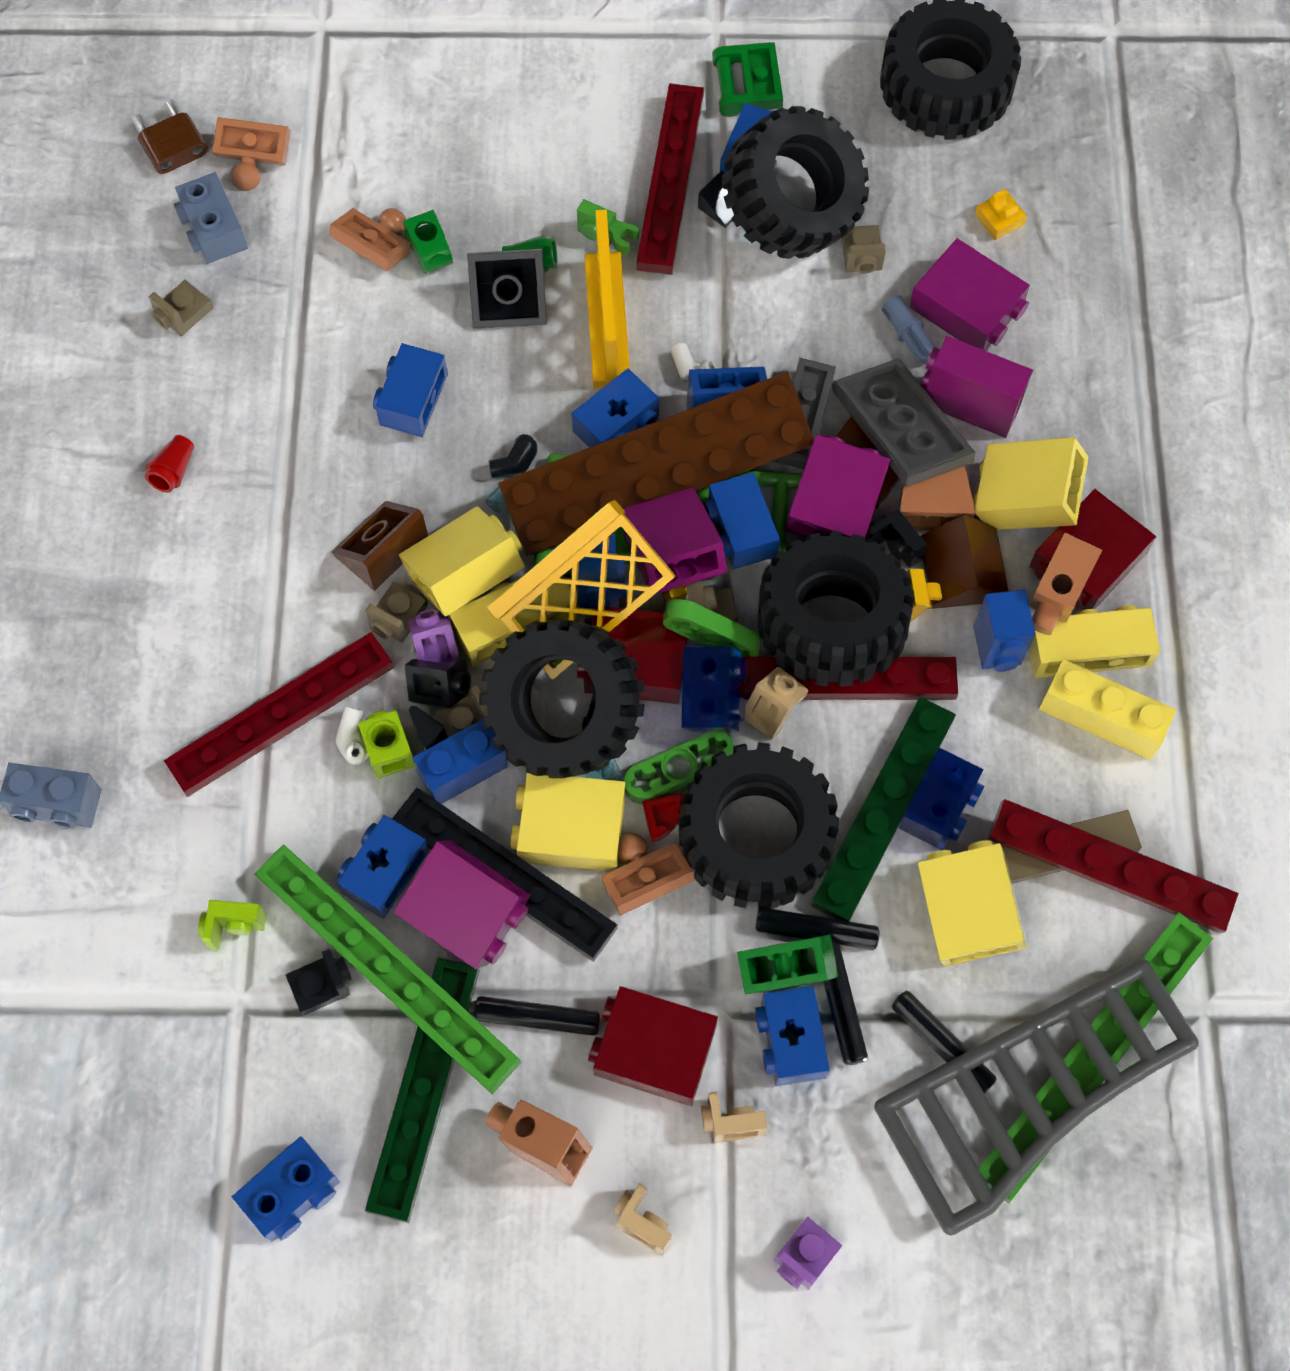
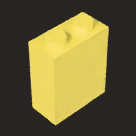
[973,437,1089,530]
[398,506,525,617]
[510,773,626,872]
[918,840,1028,967]

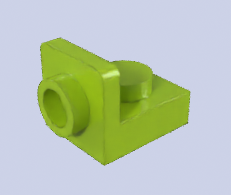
[198,900,267,951]

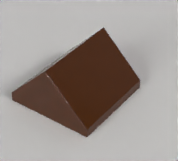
[332,501,428,591]
[920,515,1008,609]

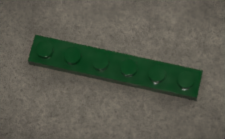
[811,697,956,921]
[365,957,480,1223]

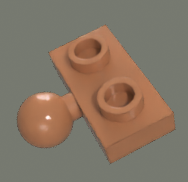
[212,117,291,191]
[329,208,411,271]
[601,832,695,916]

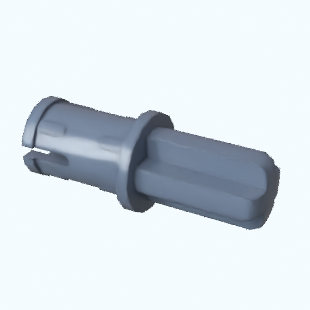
[881,296,934,365]

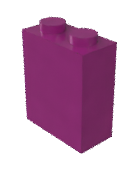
[909,238,1030,351]
[921,336,1033,438]
[784,434,890,538]
[622,487,727,594]
[393,840,531,969]

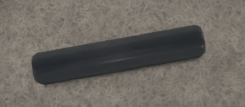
[755,907,880,950]
[823,940,868,1065]
[892,990,997,1094]
[474,996,600,1036]

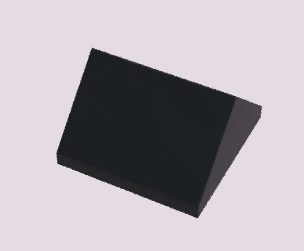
[467,249,547,329]

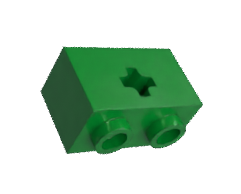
[737,935,839,995]

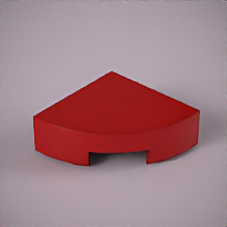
[642,793,683,843]

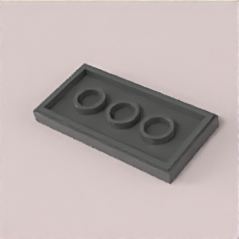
[832,358,976,487]

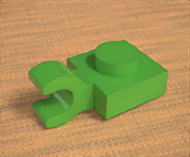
[577,199,639,255]

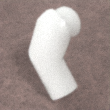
[670,343,718,381]
[335,706,368,765]

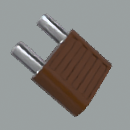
[132,99,208,174]

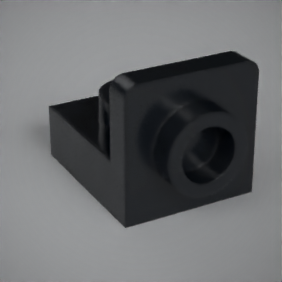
[864,509,927,568]
[405,656,471,708]
[285,949,352,1016]

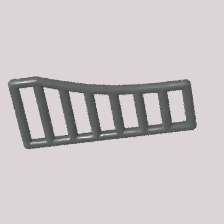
[874,959,1199,1236]

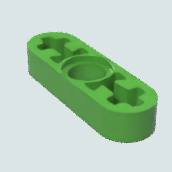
[663,599,761,657]
[624,731,734,805]

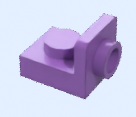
[408,609,459,664]
[774,1216,843,1290]

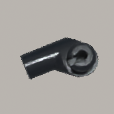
[488,434,538,479]

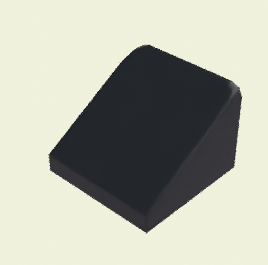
[698,171,734,228]
[408,705,447,751]

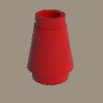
[145,435,194,493]

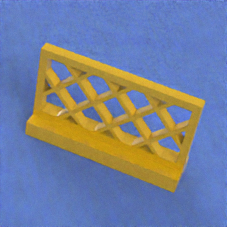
[584,209,630,389]
[487,500,676,680]

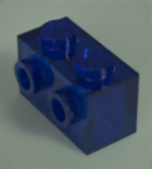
[681,646,746,732]
[899,747,985,850]

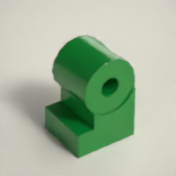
[403,210,453,274]

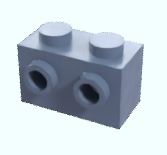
[174,172,248,264]
[0,762,102,828]

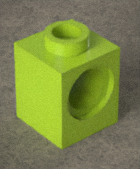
[358,710,415,780]

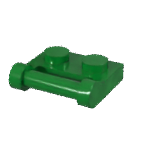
[712,42,783,117]

